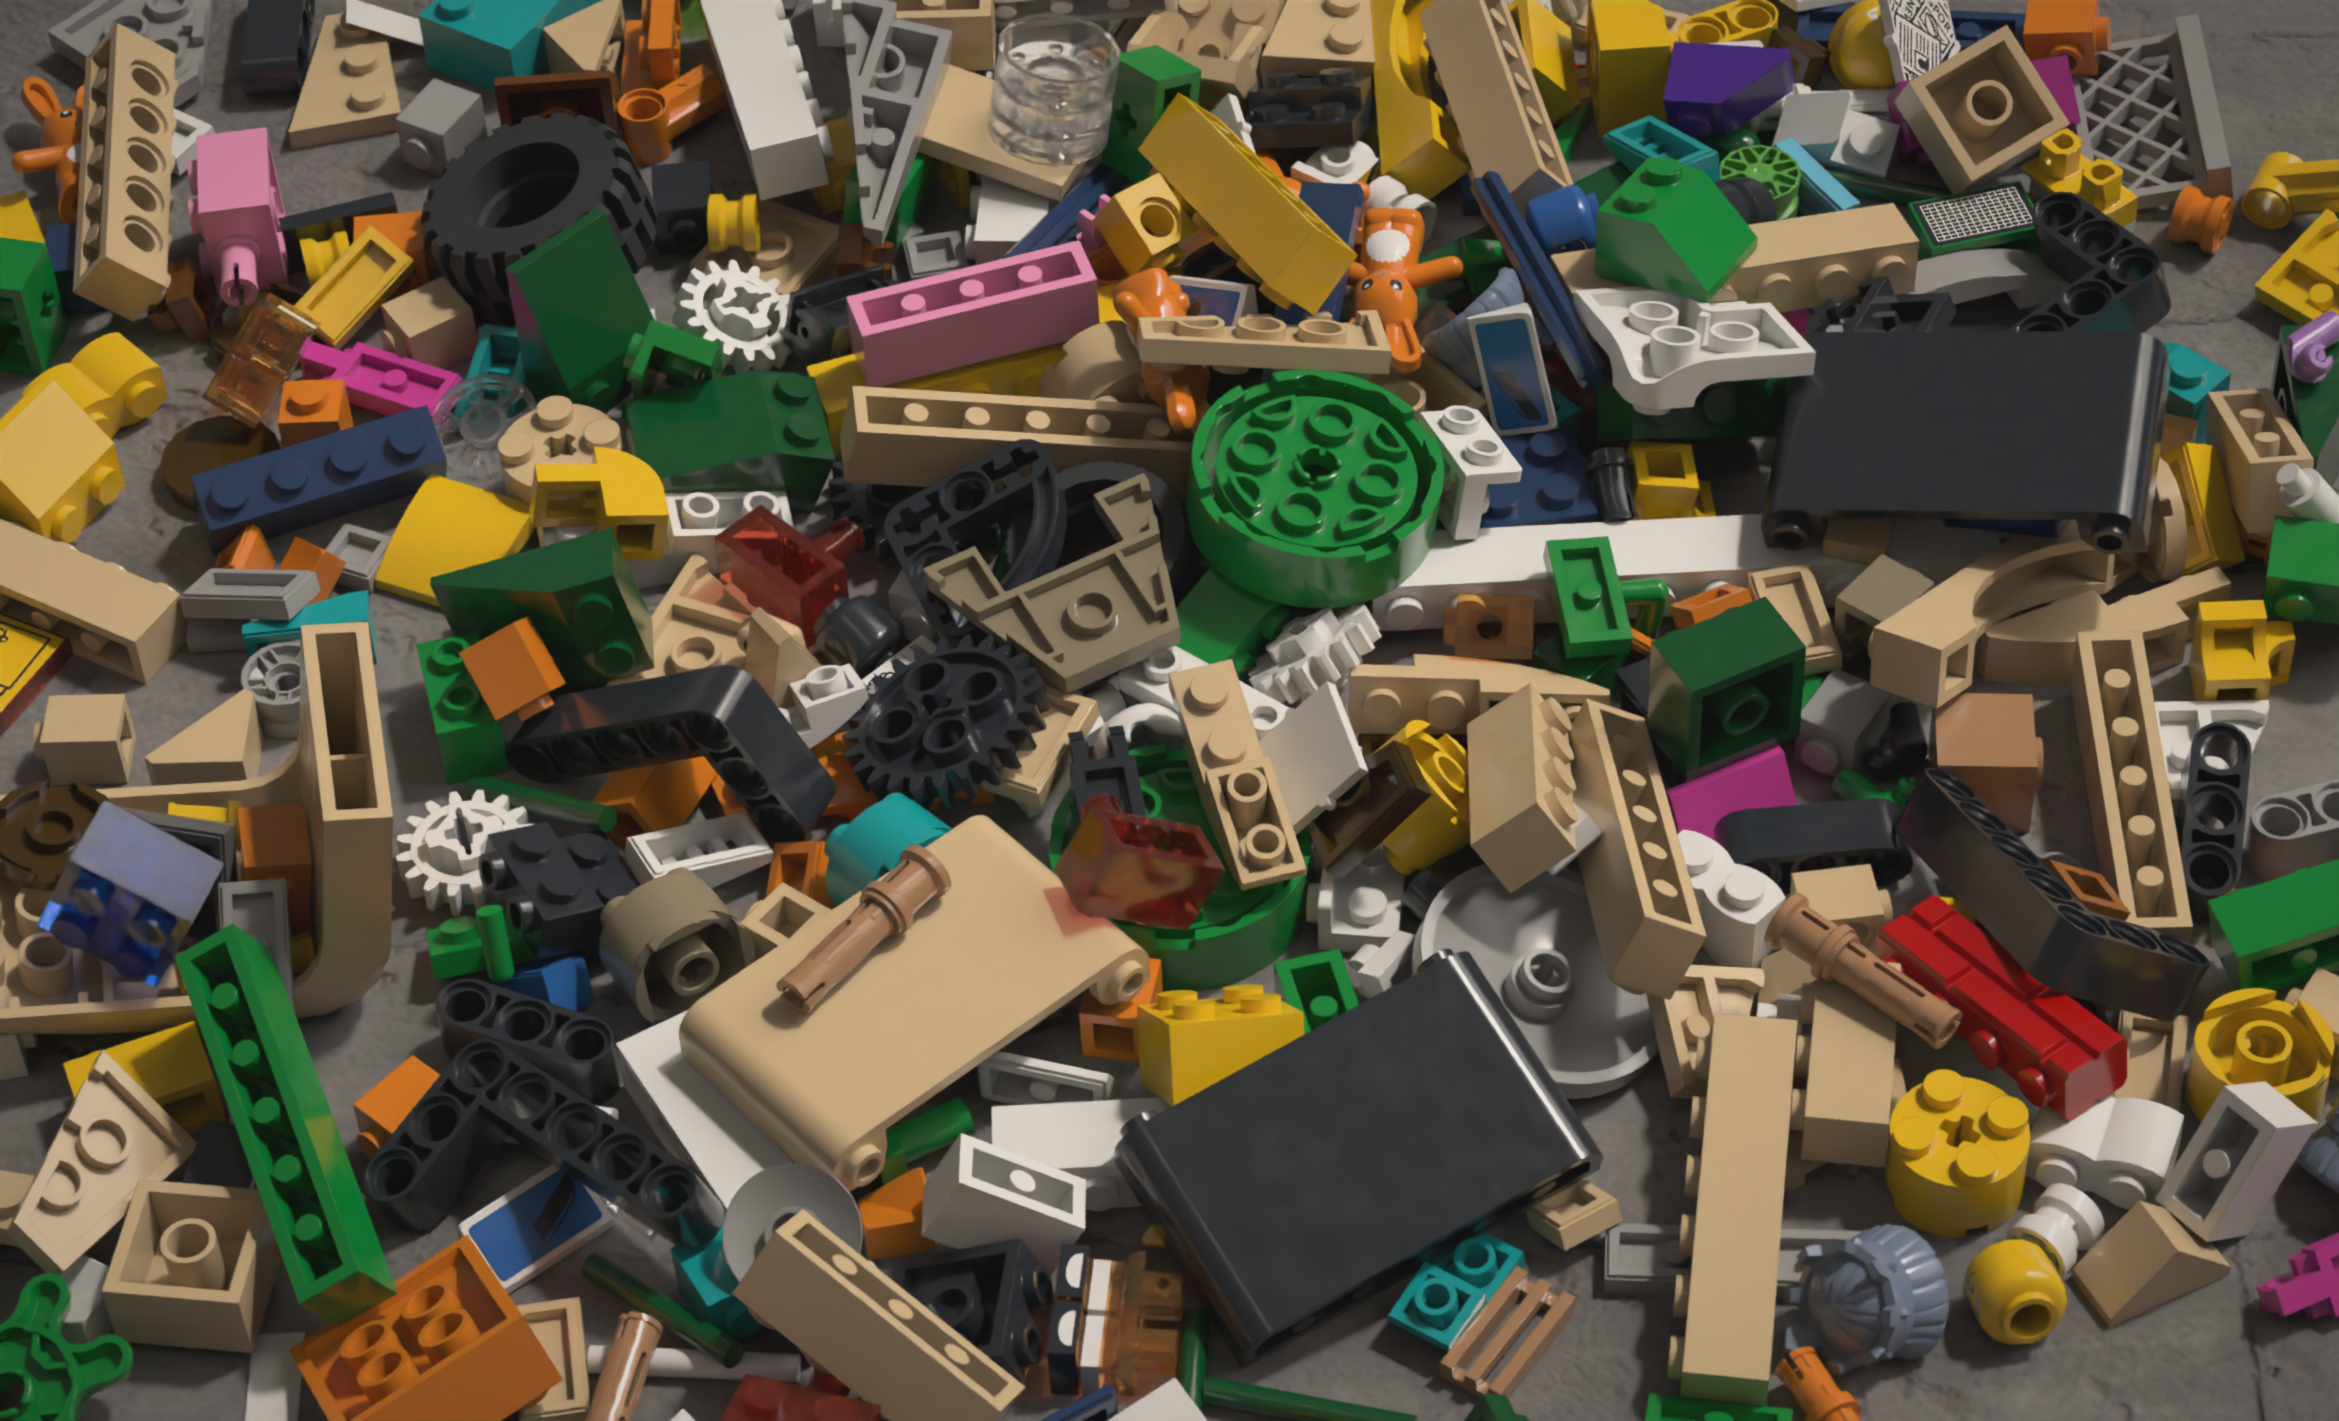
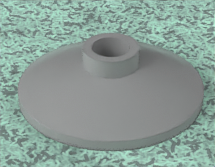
[722,1163,863,1282]

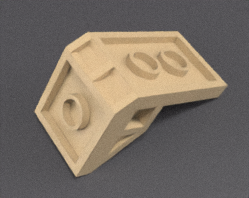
[1126,0,1286,115]

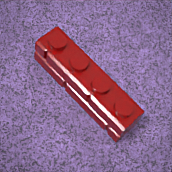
[1877,894,2127,1122]

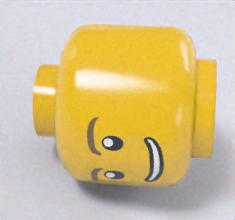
[1964,1239,2068,1345]

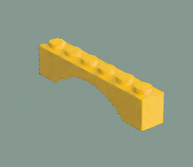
[1370,0,1472,200]

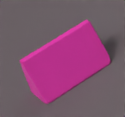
[1665,745,1797,841]

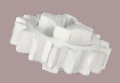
[672,260,793,374]
[1248,604,1381,704]
[396,789,534,916]

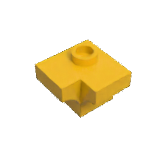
[1626,440,1716,520]
[2189,600,2296,701]

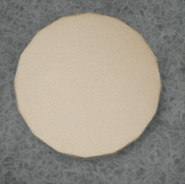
[2137,457,2188,582]

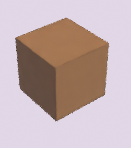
[1927,693,2043,832]

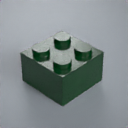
[1647,596,1806,782]

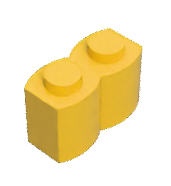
[21,332,168,439]

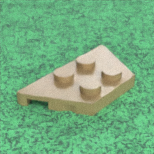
[606,554,768,687]

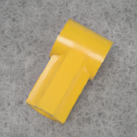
[2241,152,2339,230]

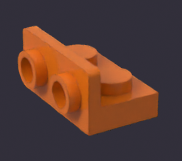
[620,0,683,97]

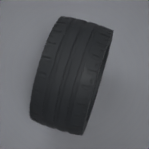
[1006,461,1200,607]

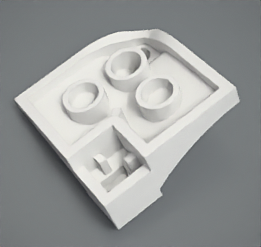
[1573,286,1816,415]

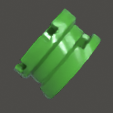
[1720,145,1801,220]

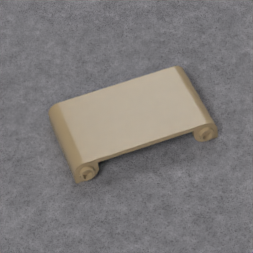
[679,815,1151,1192]

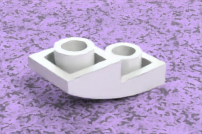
[779,663,869,749]

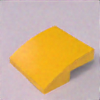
[375,473,537,608]

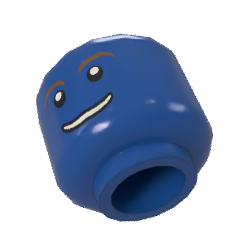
[1525,185,1600,264]

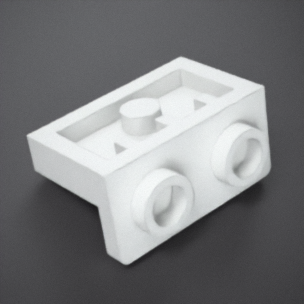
[1418,405,1522,540]
[1306,842,1407,952]

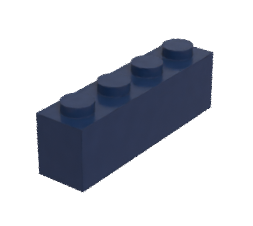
[191,405,447,556]

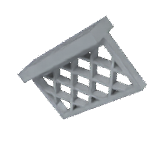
[2072,14,2234,210]

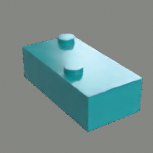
[418,0,602,93]

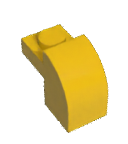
[529,447,669,561]

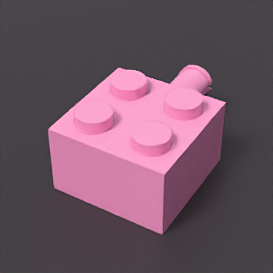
[187,127,288,307]

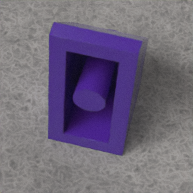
[1663,42,1795,138]

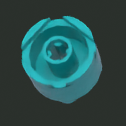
[824,793,952,907]

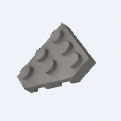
[47,0,213,109]

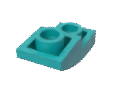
[1388,1233,1525,1352]

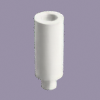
[2276,463,2339,524]

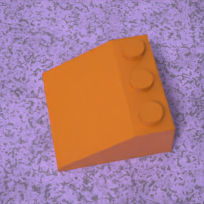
[288,1235,563,1421]

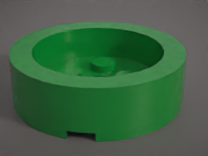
[1185,369,1444,608]
[1049,743,1313,992]

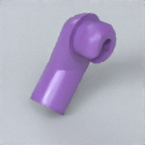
[2285,311,2339,383]

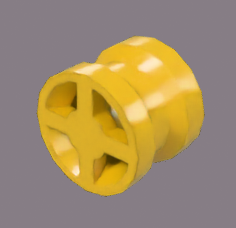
[707,194,761,252]
[299,231,350,288]

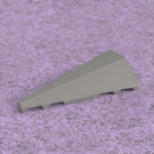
[841,0,953,247]

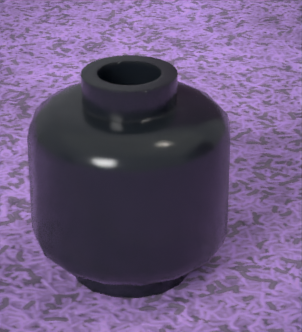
[812,595,906,680]

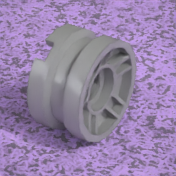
[241,641,300,739]

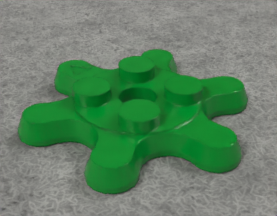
[0,1273,133,1421]

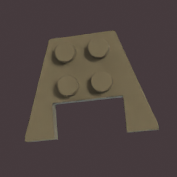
[924,473,1181,694]

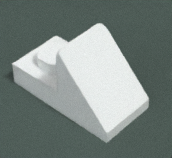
[1771,91,1900,178]

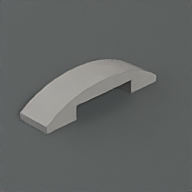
[1896,248,2071,309]

